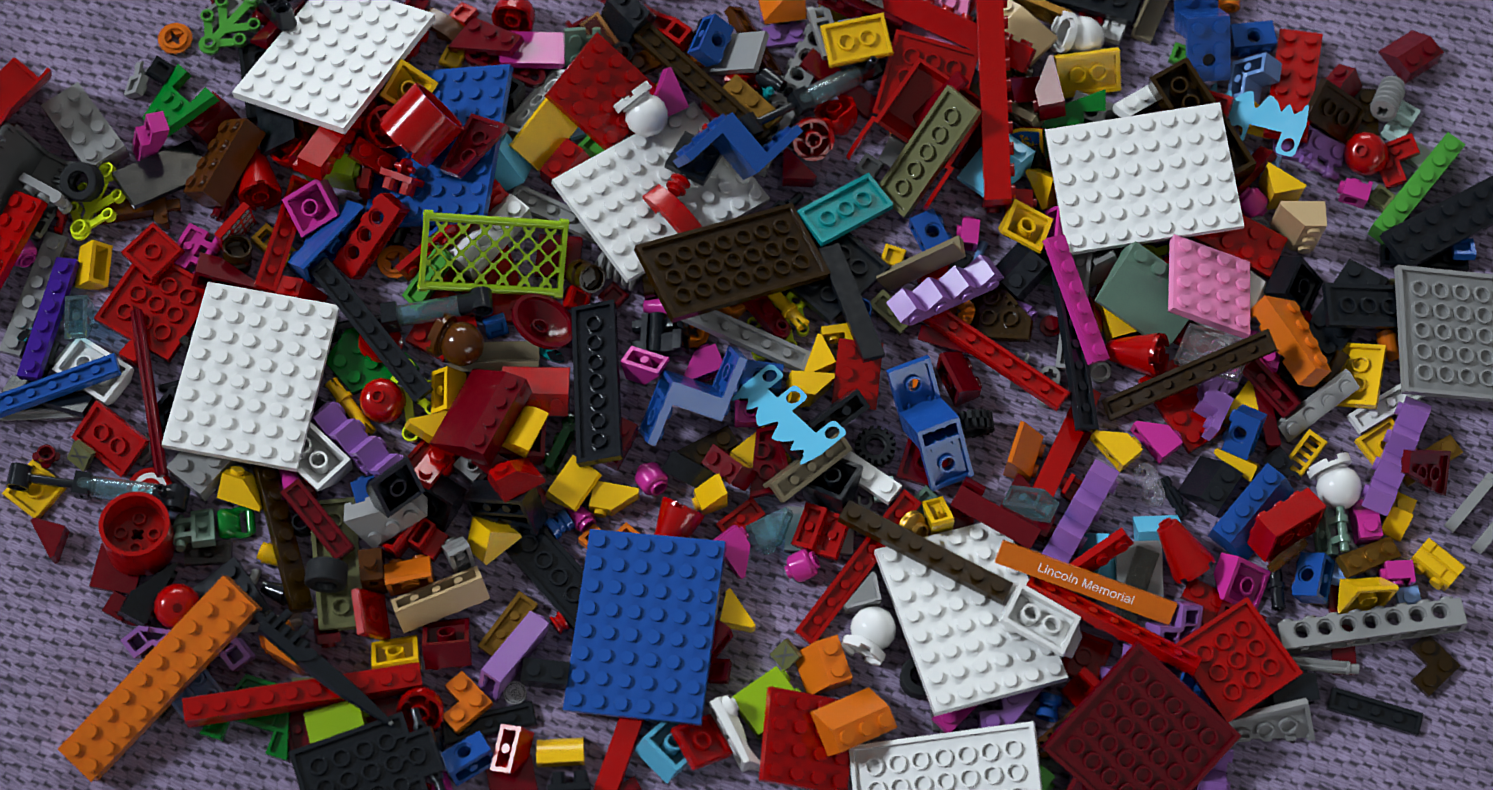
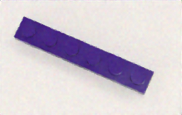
[17,257,80,381]

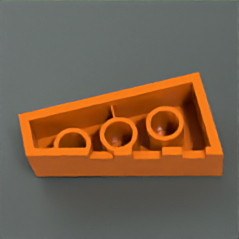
[1250,295,1331,387]

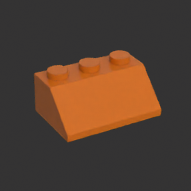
[810,687,898,756]

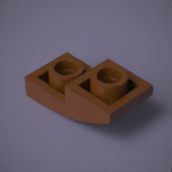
[427,7,464,43]

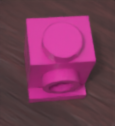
[1336,178,1373,209]
[956,216,980,252]
[735,399,762,427]
[1378,560,1416,587]

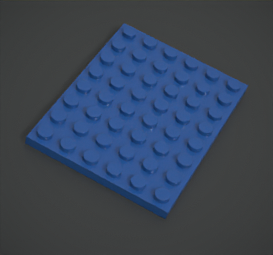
[365,64,514,227]
[563,529,727,726]

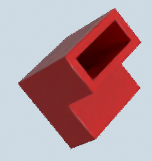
[407,518,450,562]

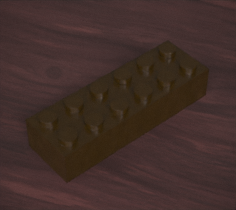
[1148,57,1256,182]

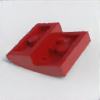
[791,503,849,561]

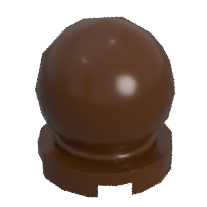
[426,313,484,366]

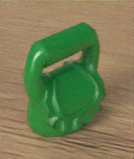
[217,506,256,539]

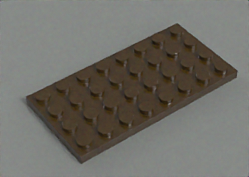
[634,203,831,323]

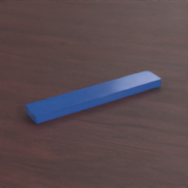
[0,353,122,418]

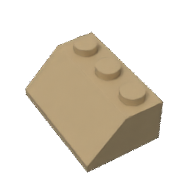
[1268,201,1327,254]

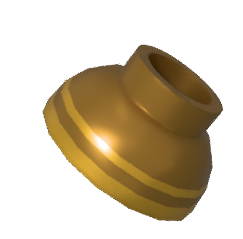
[899,510,929,537]

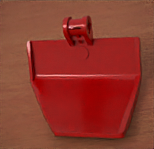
[0,57,52,128]

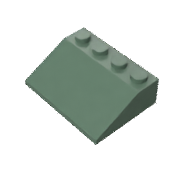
[1094,241,1189,350]

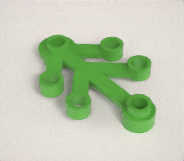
[199,0,261,55]

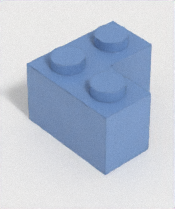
[1227,52,1282,105]

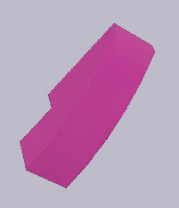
[132,111,170,162]

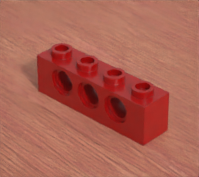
[333,193,410,280]

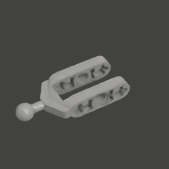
[1444,473,1493,555]

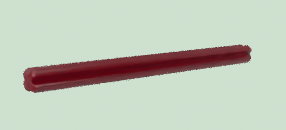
[130,309,168,478]

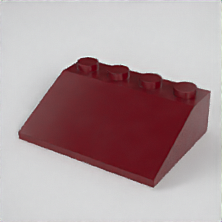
[430,369,532,467]

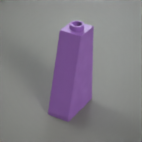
[478,610,549,703]

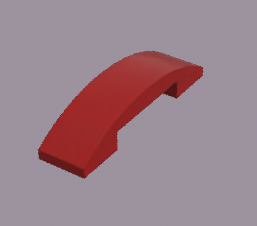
[642,184,702,233]

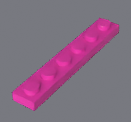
[1043,235,1110,365]

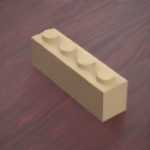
[391,565,490,633]

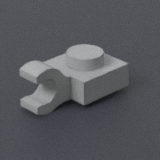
[124,61,149,99]

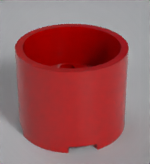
[379,82,464,167]
[98,492,175,576]

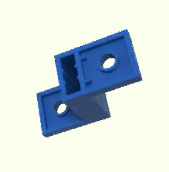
[1174,0,1231,82]
[673,112,803,180]
[638,345,748,446]
[886,355,974,491]

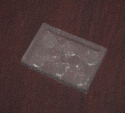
[1173,323,1245,383]

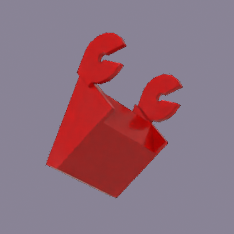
[846,58,981,211]

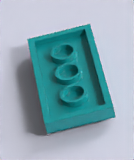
[797,173,894,247]

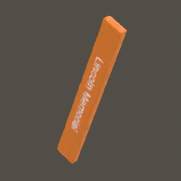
[994,540,1178,625]

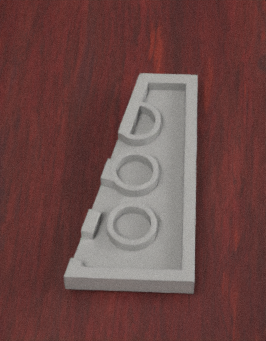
[1229,698,1315,742]

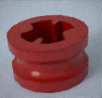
[549,611,570,635]

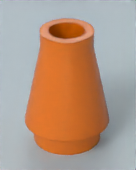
[1376,330,1399,362]

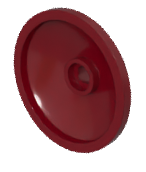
[512,293,572,350]

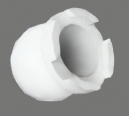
[1050,10,1104,54]
[613,81,668,137]
[1306,452,1362,510]
[841,606,896,666]

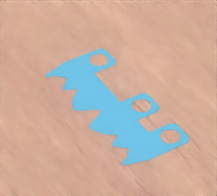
[1210,83,1309,157]
[731,364,846,465]

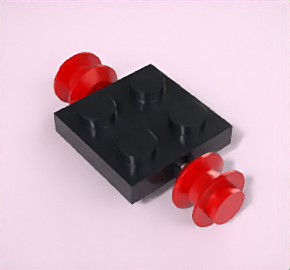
[664,123,722,197]

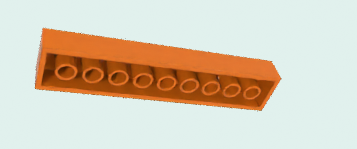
[58,576,262,782]

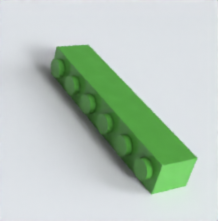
[1367,132,1466,244]

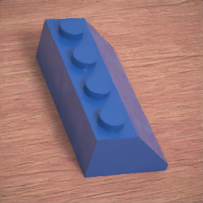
[287,200,366,284]
[1208,463,1295,560]

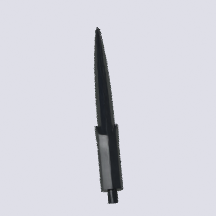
[253,609,394,725]

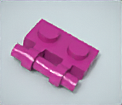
[174,223,220,274]

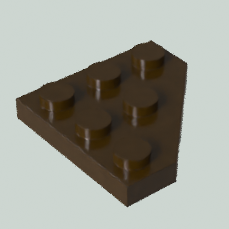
[969,282,1033,342]

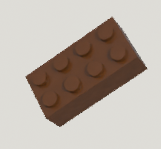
[183,118,266,207]

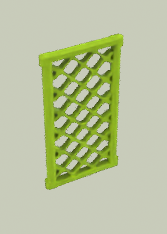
[417,209,570,299]

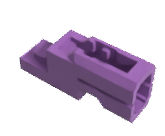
[1194,369,1243,441]

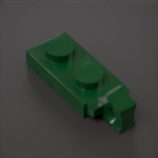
[543,413,576,476]

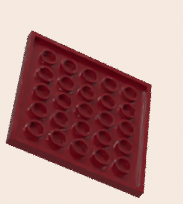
[1041,641,1242,790]

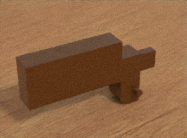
[96,195,181,230]

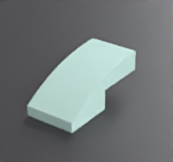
[1380,100,1421,141]

